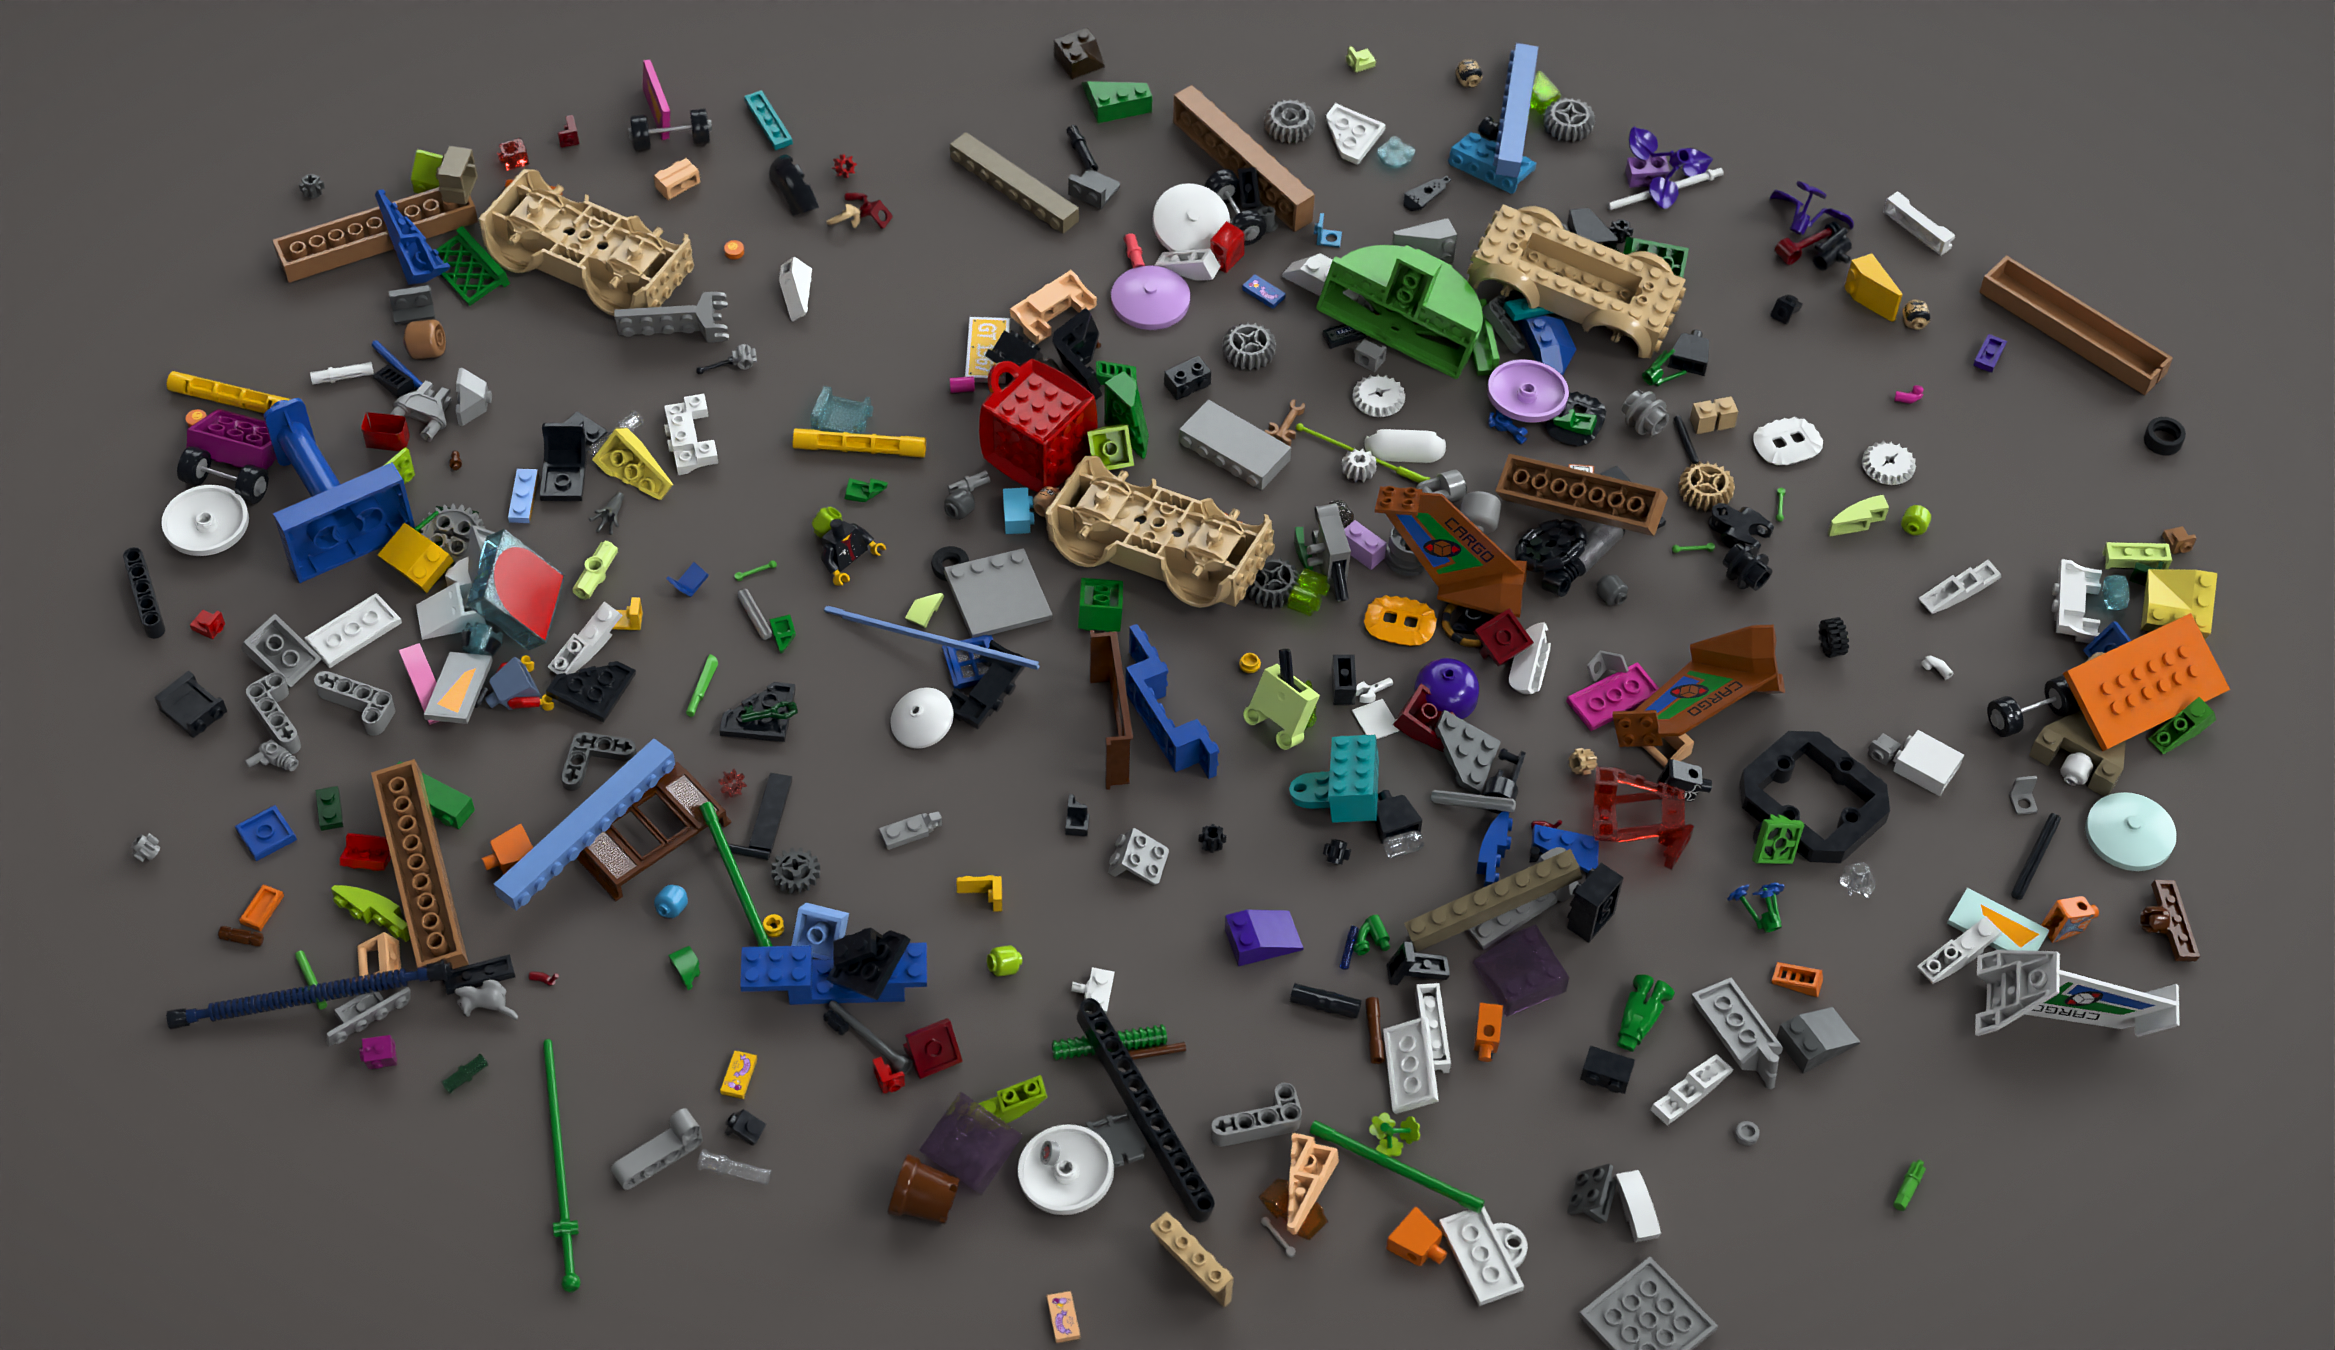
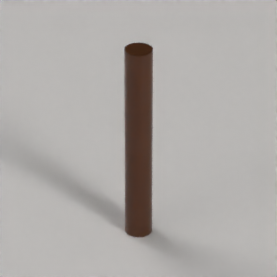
[1128,1042,1186,1060]

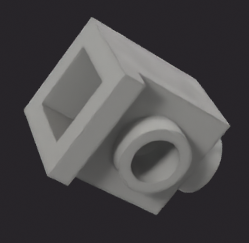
[1354,339,1387,372]

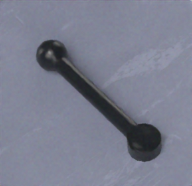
[696,356,733,374]

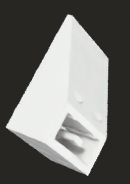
[416,580,486,640]

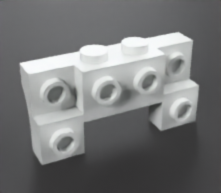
[664,394,718,475]
[2052,559,2102,643]

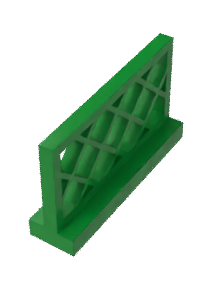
[436,226,510,306]

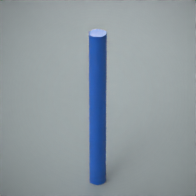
[372,340,423,389]

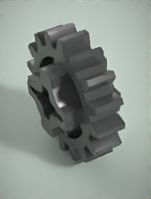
[771,847,820,894]

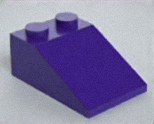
[1225,910,1303,967]

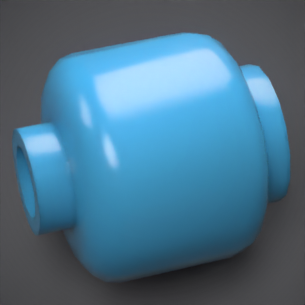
[654,885,688,918]

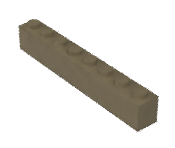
[950,132,1079,234]
[1404,849,1583,952]

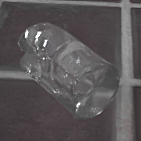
[1384,831,1424,859]

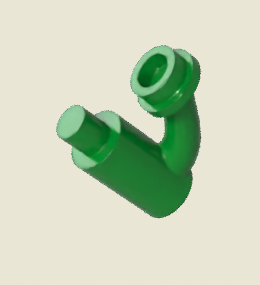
[1353,915,1390,955]

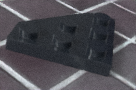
[546,661,636,723]
[719,682,796,742]
[826,930,911,1000]

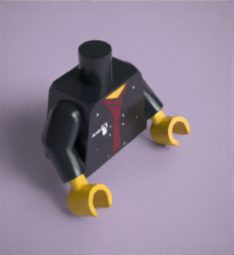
[821,519,886,586]

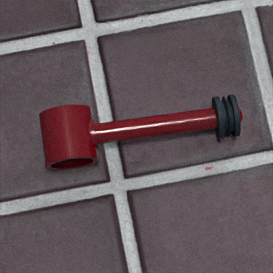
[1774,221,1841,265]

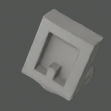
[1867,733,1901,766]

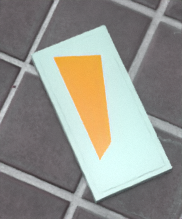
[1947,888,2049,951]

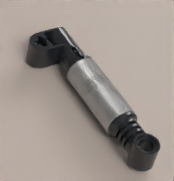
[1542,480,1626,597]

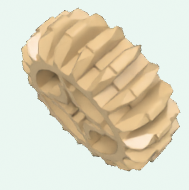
[1678,461,1735,512]

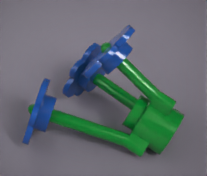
[1727,882,1785,933]

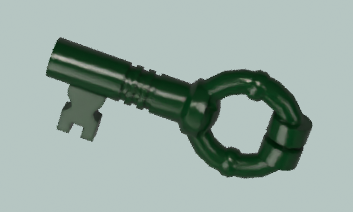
[741,701,798,723]

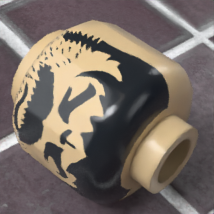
[1455,60,1483,87]
[1903,300,1930,330]

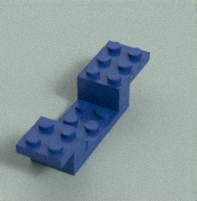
[1126,624,1219,779]
[740,942,927,1005]

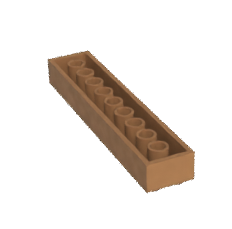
[1173,85,1315,232]
[273,187,478,283]
[371,759,469,969]

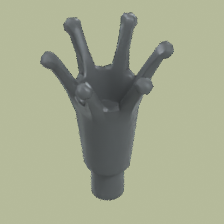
[589,492,624,535]

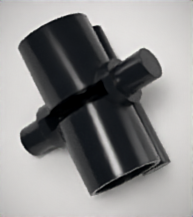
[1813,227,1852,271]

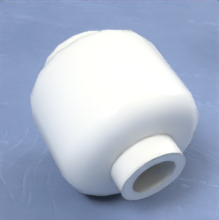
[2060,752,2094,786]

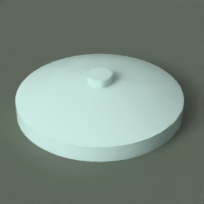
[2085,792,2176,871]

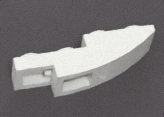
[548,602,623,675]
[1917,916,2001,984]

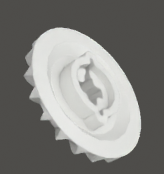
[1353,374,1405,417]
[1862,441,1916,485]

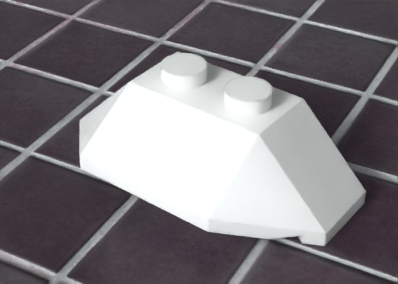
[1282,254,1359,301]

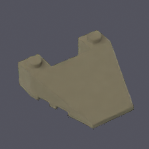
[2029,710,2126,797]

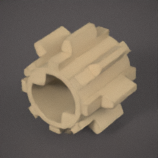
[1568,748,1597,775]

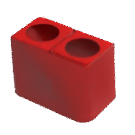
[1210,221,1244,273]
[361,412,410,451]

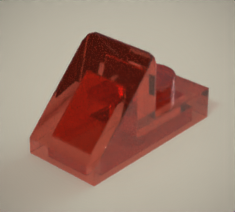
[1658,824,1694,870]

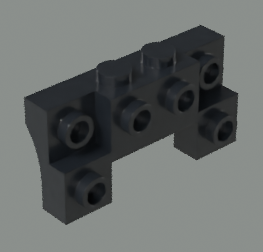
[949,640,1025,730]

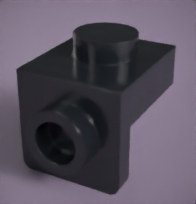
[1770,295,1803,324]
[724,1109,766,1146]

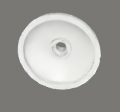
[891,688,954,749]

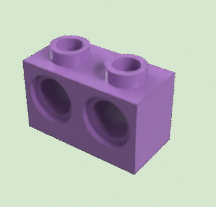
[1625,156,1670,188]

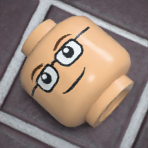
[1033,486,1060,517]

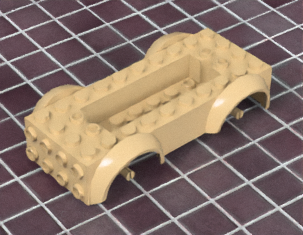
[479,169,694,316]
[1467,204,1686,359]
[1044,456,1275,608]

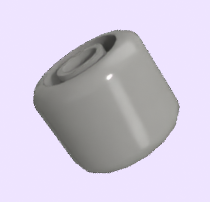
[1460,491,1501,534]

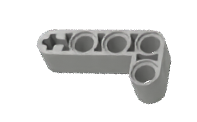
[314,671,396,736]
[246,672,301,754]
[1211,1083,1302,1146]
[611,1108,703,1190]

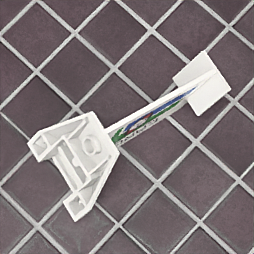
[1975,950,2179,1037]

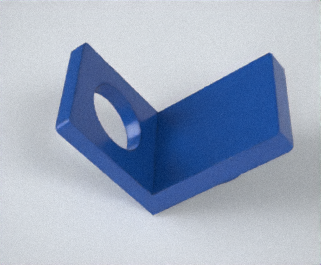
[666,562,709,597]

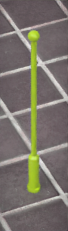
[1296,423,1430,483]

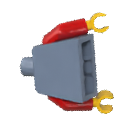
[485,655,554,711]

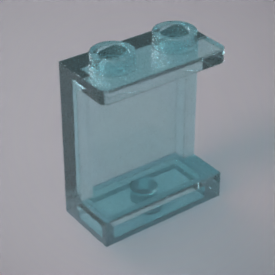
[810,386,873,434]

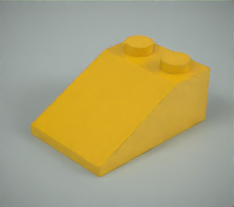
[1844,254,1903,322]
[377,523,454,593]

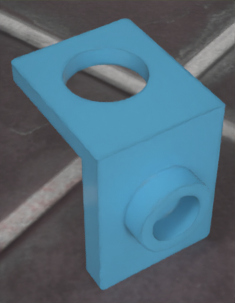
[1314,213,1342,248]

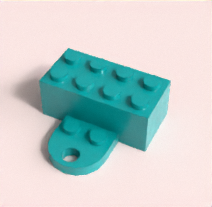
[1289,735,1379,823]

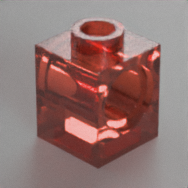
[497,138,529,171]

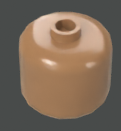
[403,319,446,360]

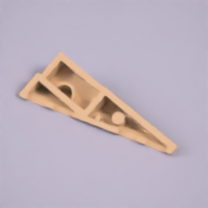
[1287,1133,1339,1235]

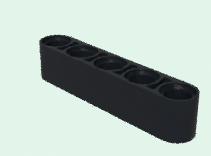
[123,547,165,639]

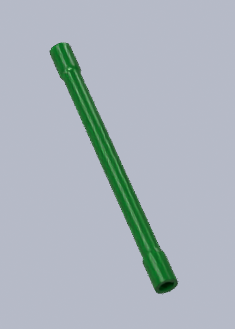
[699,802,773,947]
[1310,1120,1485,1214]

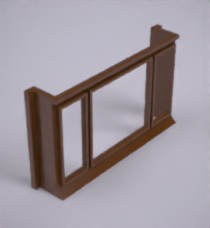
[1089,630,1133,790]

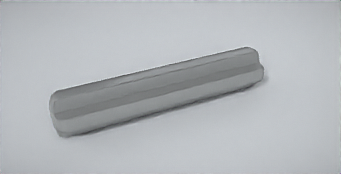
[737,589,772,640]

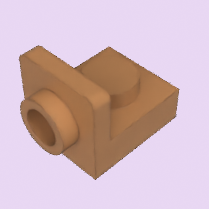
[2162,526,2197,554]

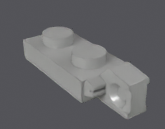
[879,811,942,850]

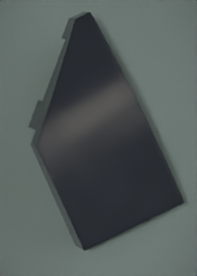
[1065,794,1089,836]

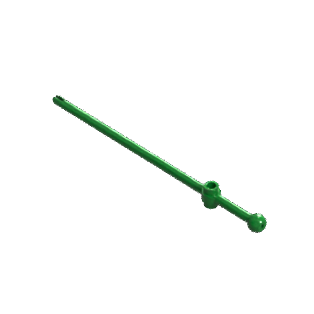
[543,1039,581,1292]

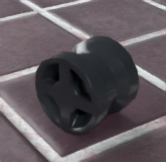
[1478,116,1499,140]

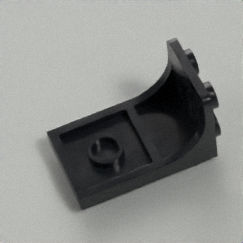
[540,423,588,501]

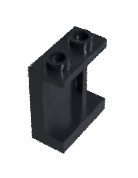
[154,671,227,738]

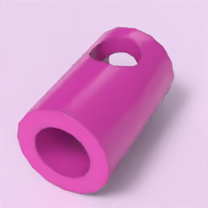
[949,376,975,393]

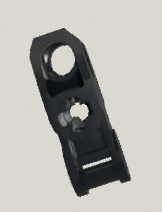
[1708,503,1774,554]

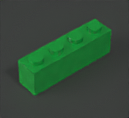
[396,761,475,829]

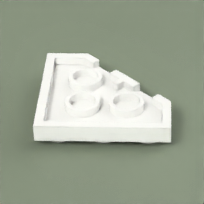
[1326,103,1385,165]

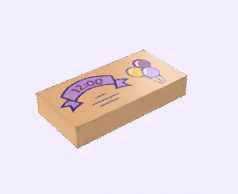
[1047,1291,1080,1343]

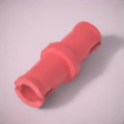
[1124,233,1145,268]

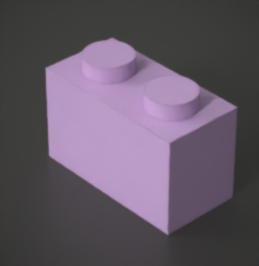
[1344,520,1387,570]

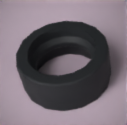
[2144,417,2186,455]

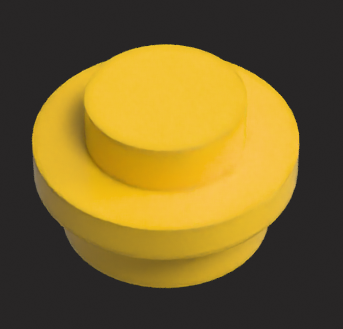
[1239,653,1261,673]

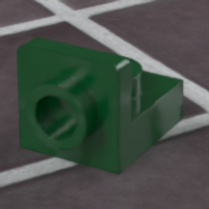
[2129,561,2164,586]

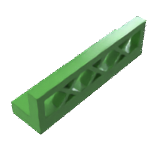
[1472,299,1500,376]

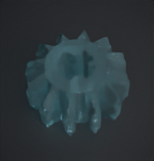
[2102,575,2130,610]

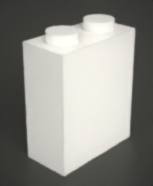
[1893,730,1964,796]

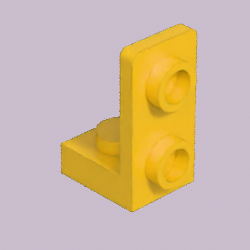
[612,597,643,630]
[956,875,1002,911]

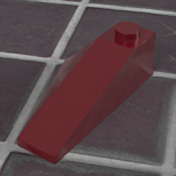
[1392,684,1455,752]

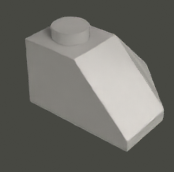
[456,368,492,426]

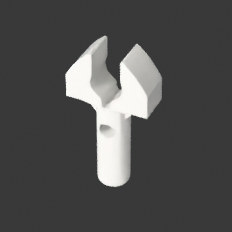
[1356,678,1393,703]

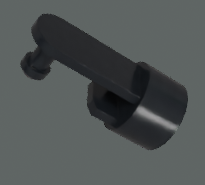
[1482,748,1526,814]

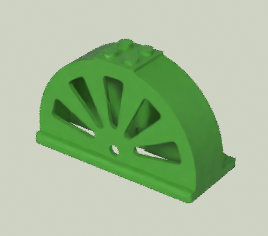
[1316,245,1483,379]

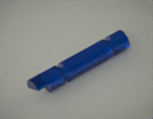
[1340,926,1358,970]

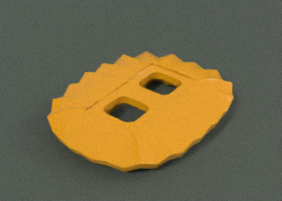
[1364,595,1437,646]

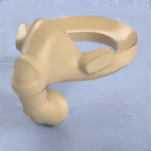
[826,204,860,228]

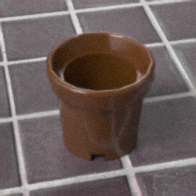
[888,1154,960,1224]

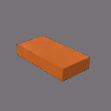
[239,884,284,932]

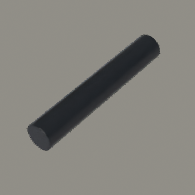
[717,844,770,860]

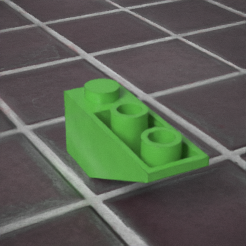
[2148,697,2217,754]

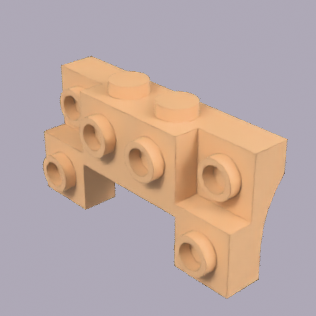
[1010,270,1097,345]

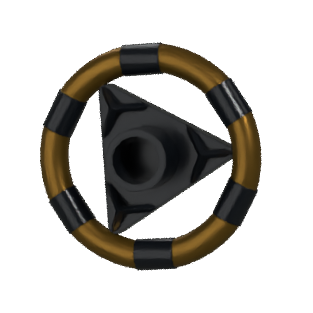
[1441,603,1497,647]

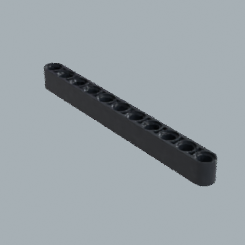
[1076,998,1215,1222]

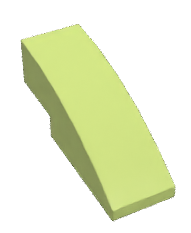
[1828,495,1889,537]

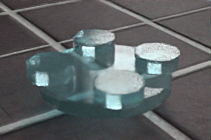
[1377,137,1415,168]

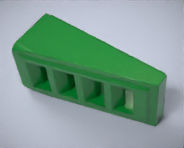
[1096,361,1137,385]

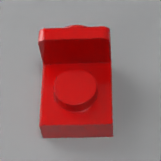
[190,610,225,640]
[872,1057,905,1094]

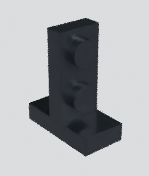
[1386,941,1450,985]

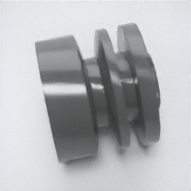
[1385,526,1425,576]

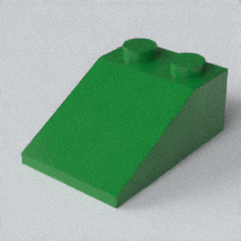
[1078,578,1123,632]

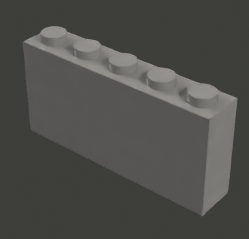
[1179,399,1291,491]

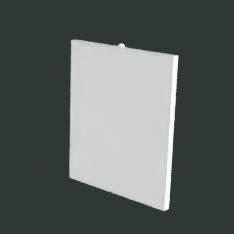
[1352,699,1400,740]

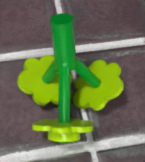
[1369,1112,1420,1157]

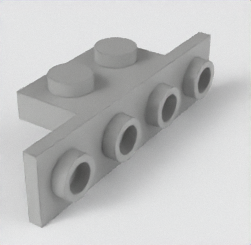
[326,987,410,1046]

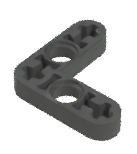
[1482,291,1526,354]
[561,733,636,791]

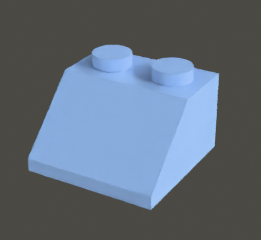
[791,903,849,959]

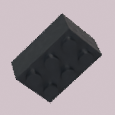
[1567,863,1624,943]

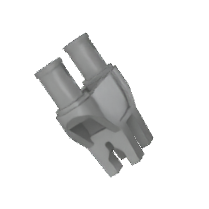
[390,381,452,442]

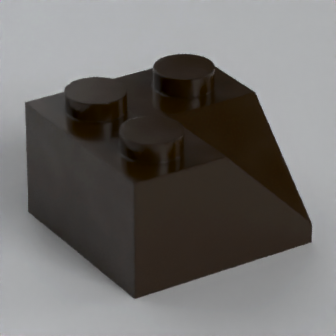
[1054,28,1105,79]

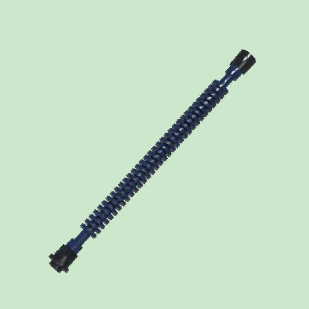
[166,958,453,1029]

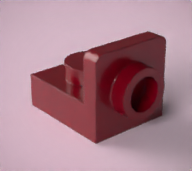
[558,115,580,148]

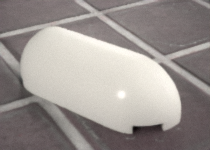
[1364,429,1446,463]
[1509,622,1551,694]

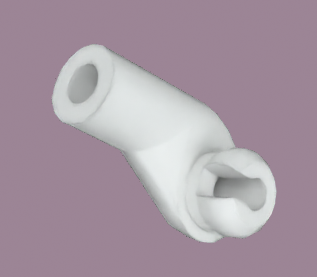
[1921,655,1954,680]

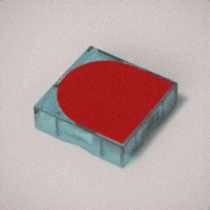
[466,529,565,651]

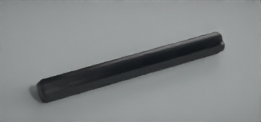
[2011,813,2061,900]

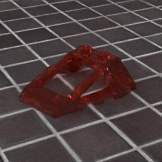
[1593,766,1685,842]

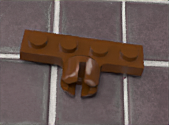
[2140,880,2200,962]

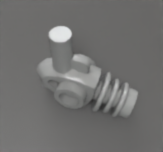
[245,739,299,771]

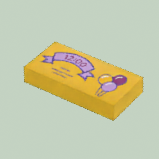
[720,1050,757,1099]

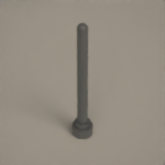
[828,1001,913,1075]

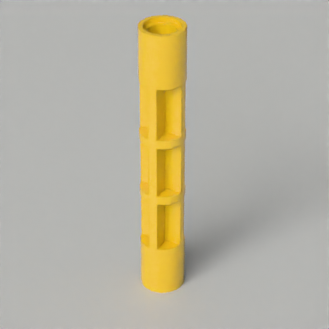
[167,371,291,413]
[793,428,926,458]

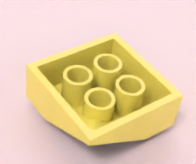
[2141,569,2217,639]

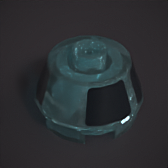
[461,622,504,658]

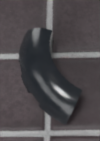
[769,154,819,216]

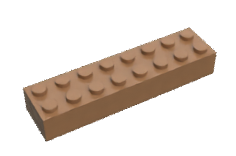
[1495,454,1668,536]

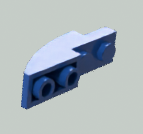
[1476,811,1513,887]

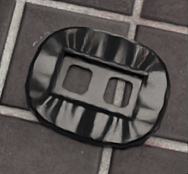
[1545,391,1606,446]

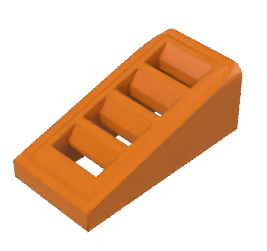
[1771,962,1823,997]

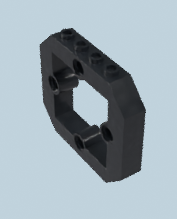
[1740,731,1890,863]

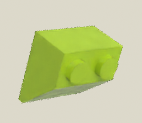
[411,149,443,194]
[1087,423,1134,470]

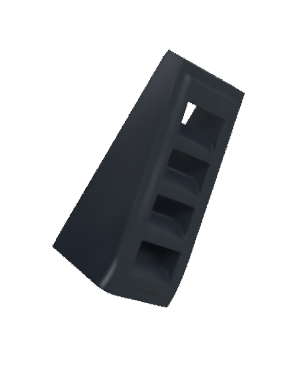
[373,364,415,398]

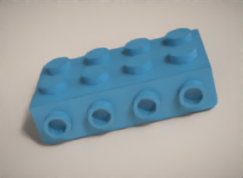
[1448,132,1537,194]

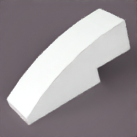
[1615,1170,1661,1242]

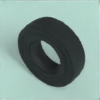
[932,546,969,581]

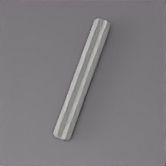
[1431,790,1516,812]

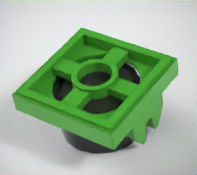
[1752,814,1804,864]

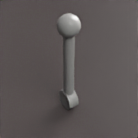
[1261,1217,1296,1257]

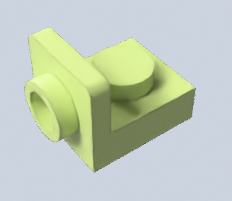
[1346,47,1376,72]

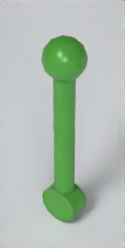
[1776,488,1786,522]
[1672,543,1715,553]
[735,560,777,581]

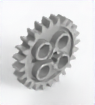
[420,503,486,568]

